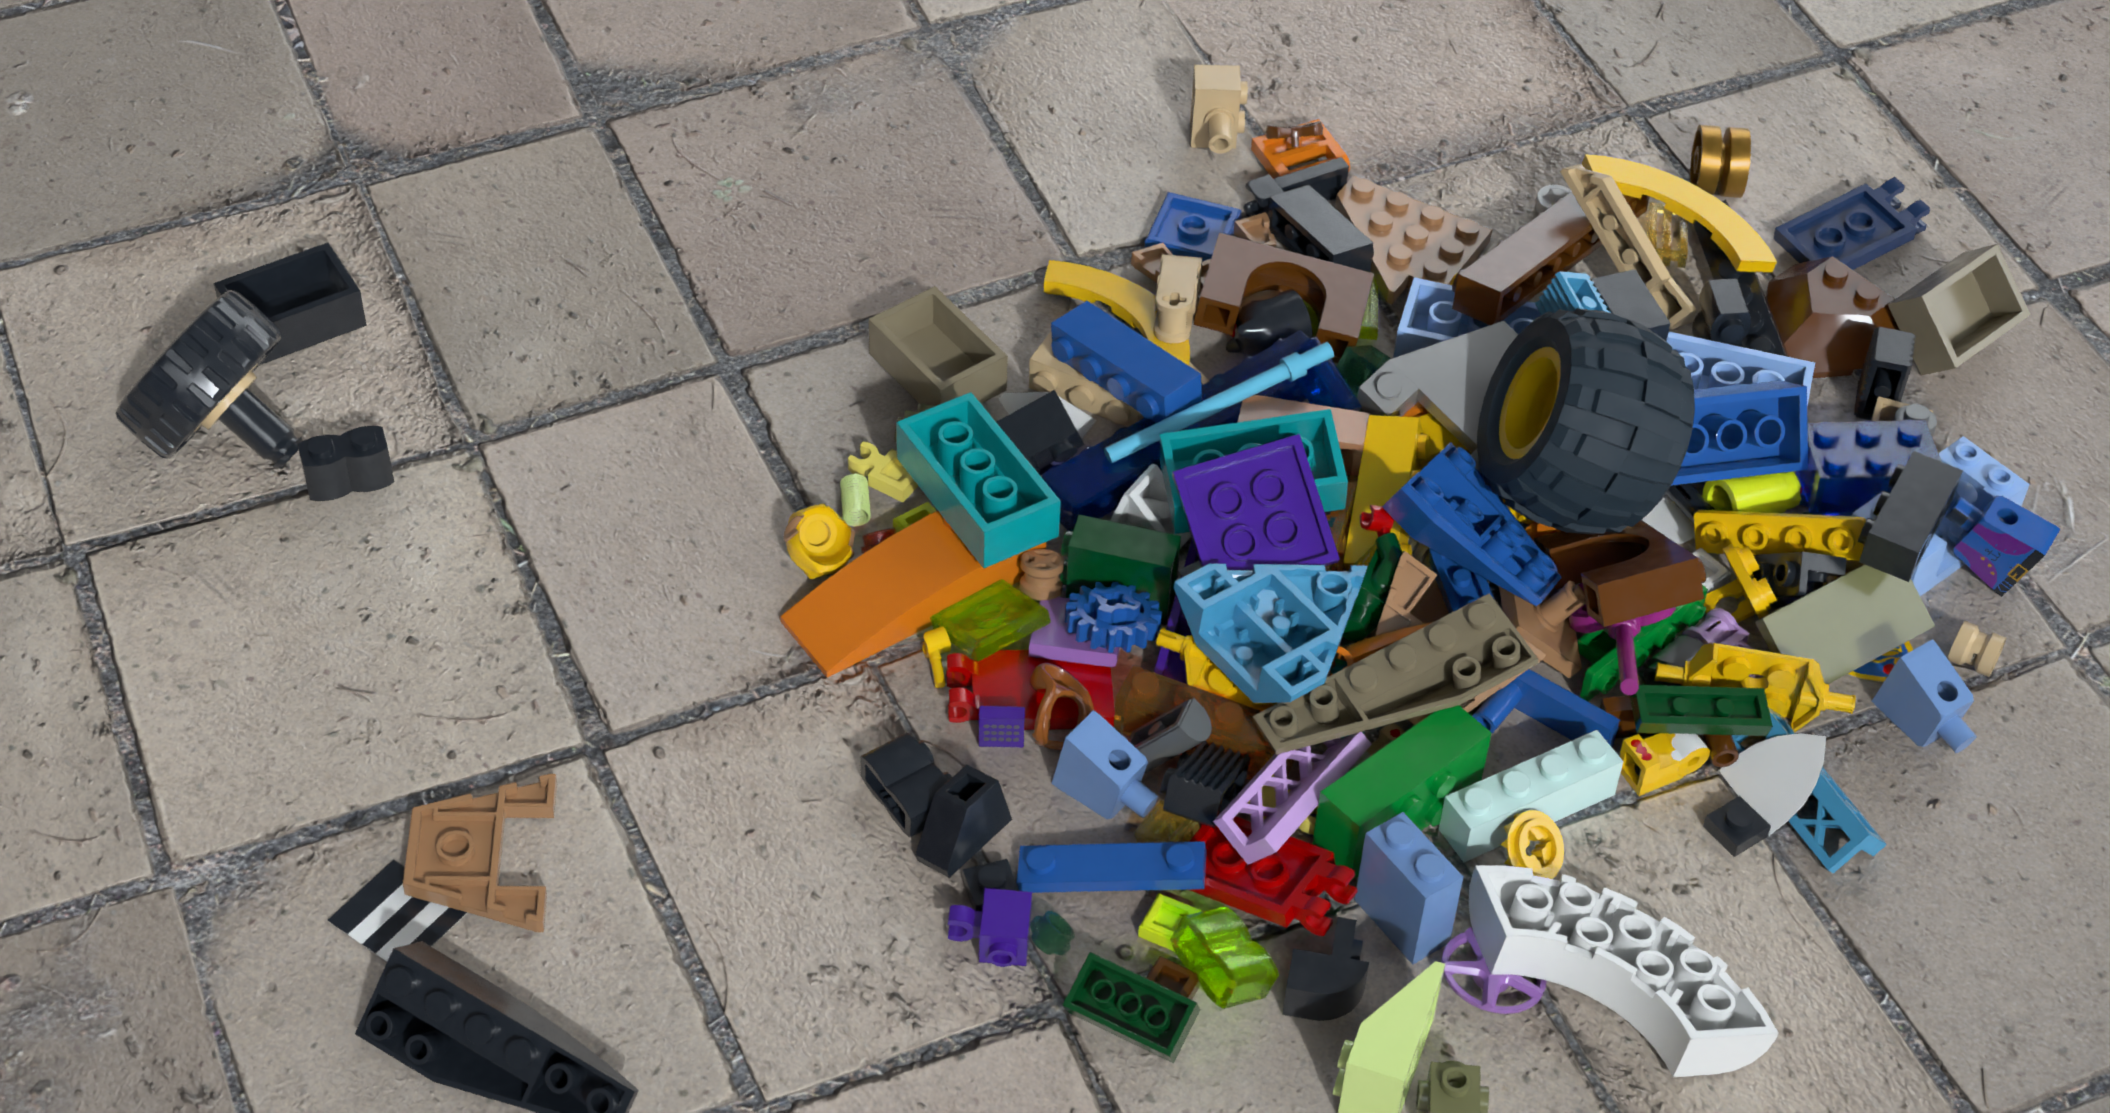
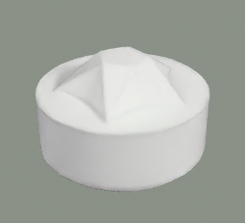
[1535,185,1572,213]

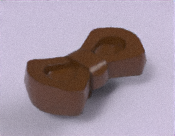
[1265,121,1323,147]

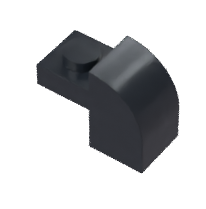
[1282,917,1369,1021]

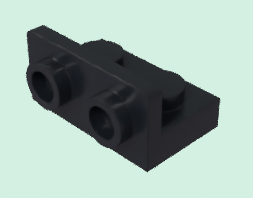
[1751,552,1846,597]

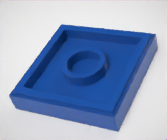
[1145,192,1242,261]

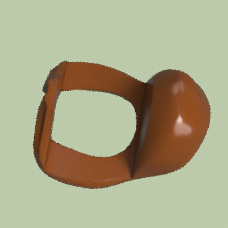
[1030,663,1094,751]

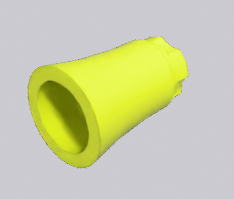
[1703,471,1801,513]

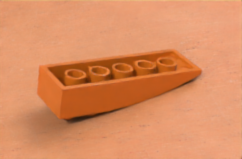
[780,511,1046,678]

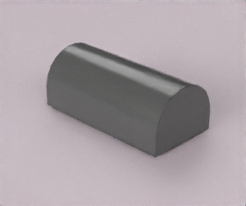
[1128,698,1212,774]

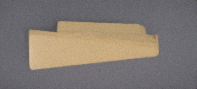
[1560,164,1697,330]

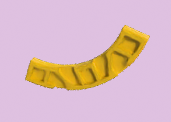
[1581,154,1777,272]
[1044,260,1190,366]

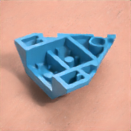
[1174,564,1368,703]

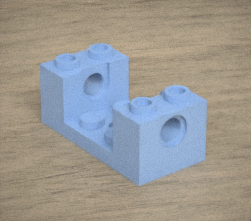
[1852,436,2030,596]

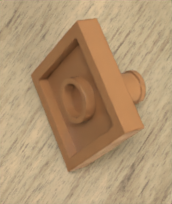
[1499,581,1586,678]

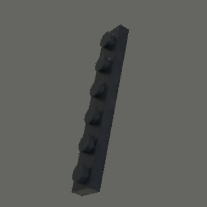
[1693,200,1789,357]

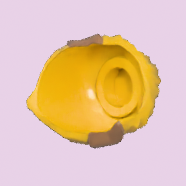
[783,504,855,579]

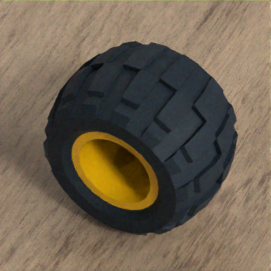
[1477,308,1695,534]

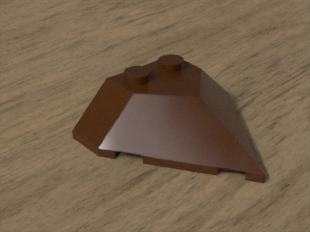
[1766,256,1900,378]

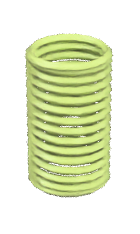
[840,474,871,527]

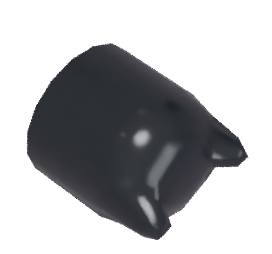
[1226,289,1313,363]

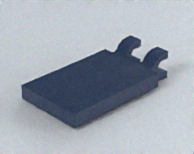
[1773,177,1931,270]

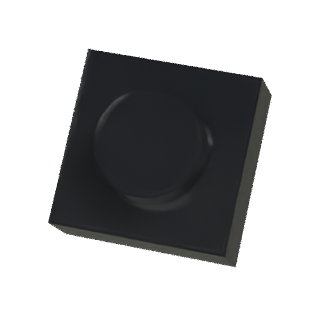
[1703,796,1771,857]
[962,859,1019,911]

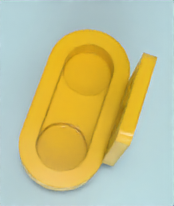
[1704,544,1777,624]

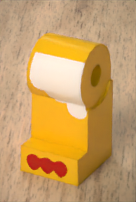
[1619,733,1710,796]

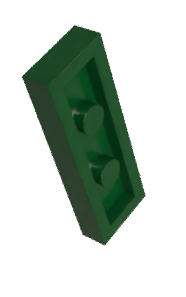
[1629,685,1773,736]

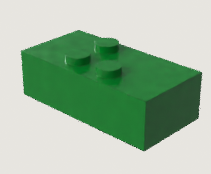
[1312,705,1491,882]

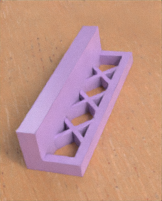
[1213,732,1371,864]

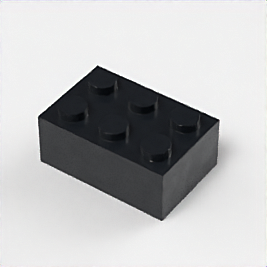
[214,242,367,365]

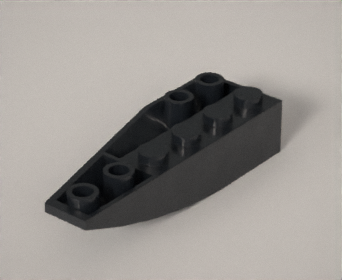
[355,941,639,1113]

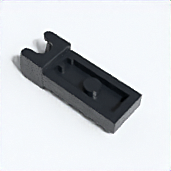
[1243,157,1349,217]

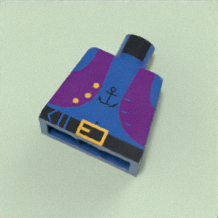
[1945,496,2060,597]

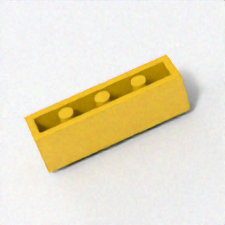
[1343,415,1430,571]

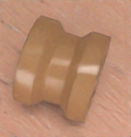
[1019,549,1064,600]

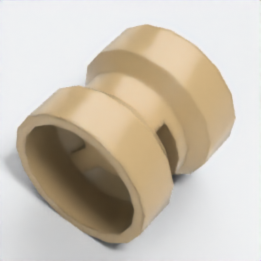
[1947,620,2007,677]

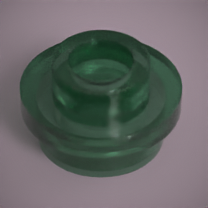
[1030,911,1075,956]

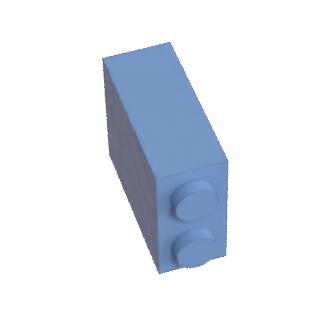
[1355,812,1463,964]

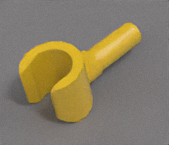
[922,627,951,688]

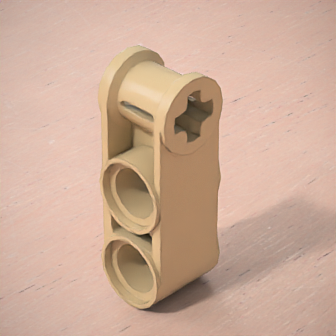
[1154,254,1202,343]

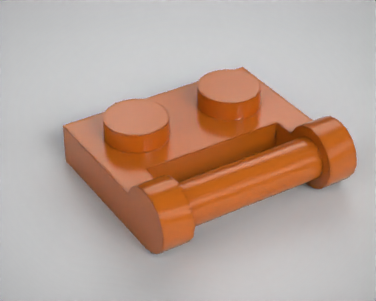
[1251,119,1350,179]

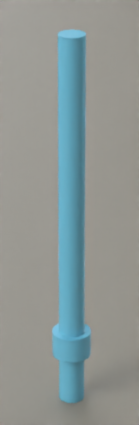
[1104,342,1334,463]

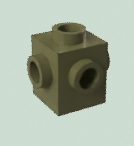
[1416,1061,1489,1113]

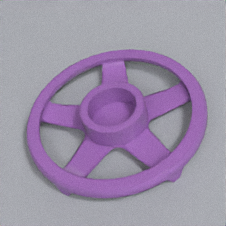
[1441,927,1546,1014]

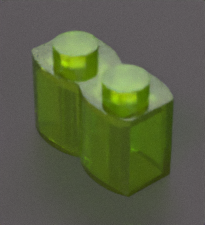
[1170,906,1279,1009]

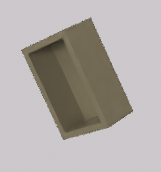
[1888,244,2031,375]
[869,286,1008,406]

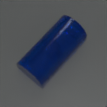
[1291,337,1363,411]

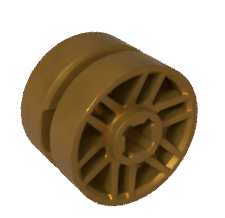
[1690,125,1751,198]

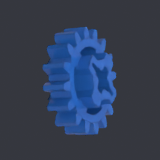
[1064,582,1162,653]

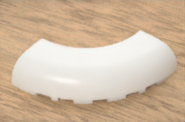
[1469,865,1779,1077]

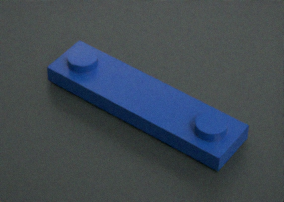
[1017,841,1207,893]

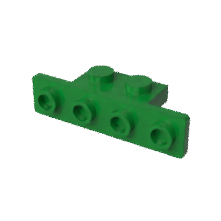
[1578,585,1708,702]

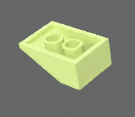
[1333,961,1445,1113]

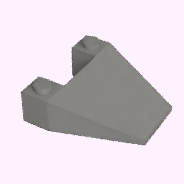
[1356,321,1518,473]

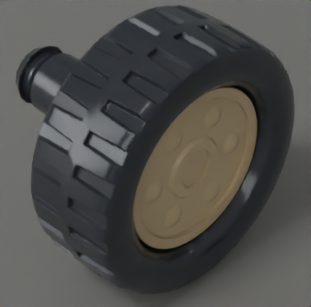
[115,290,303,468]

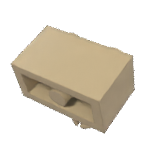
[1190,65,1248,154]

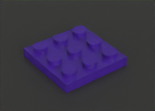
[1172,434,1340,570]

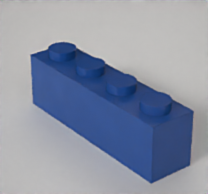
[1051,301,1202,423]

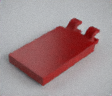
[946,650,1115,730]
[1187,816,1358,936]

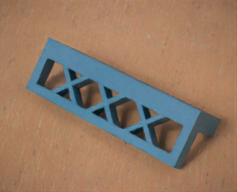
[1732,708,1887,874]

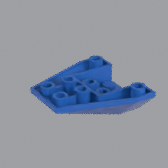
[1382,443,1562,606]

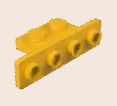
[1694,510,1866,561]

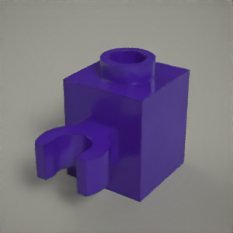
[948,888,1032,967]

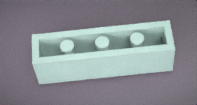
[1439,730,1623,862]

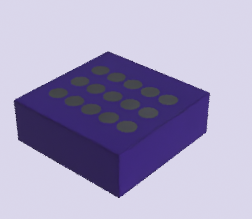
[979,706,1025,748]

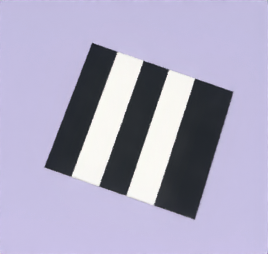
[327,860,468,961]

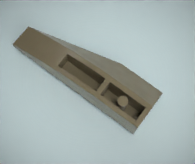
[1253,593,1538,755]

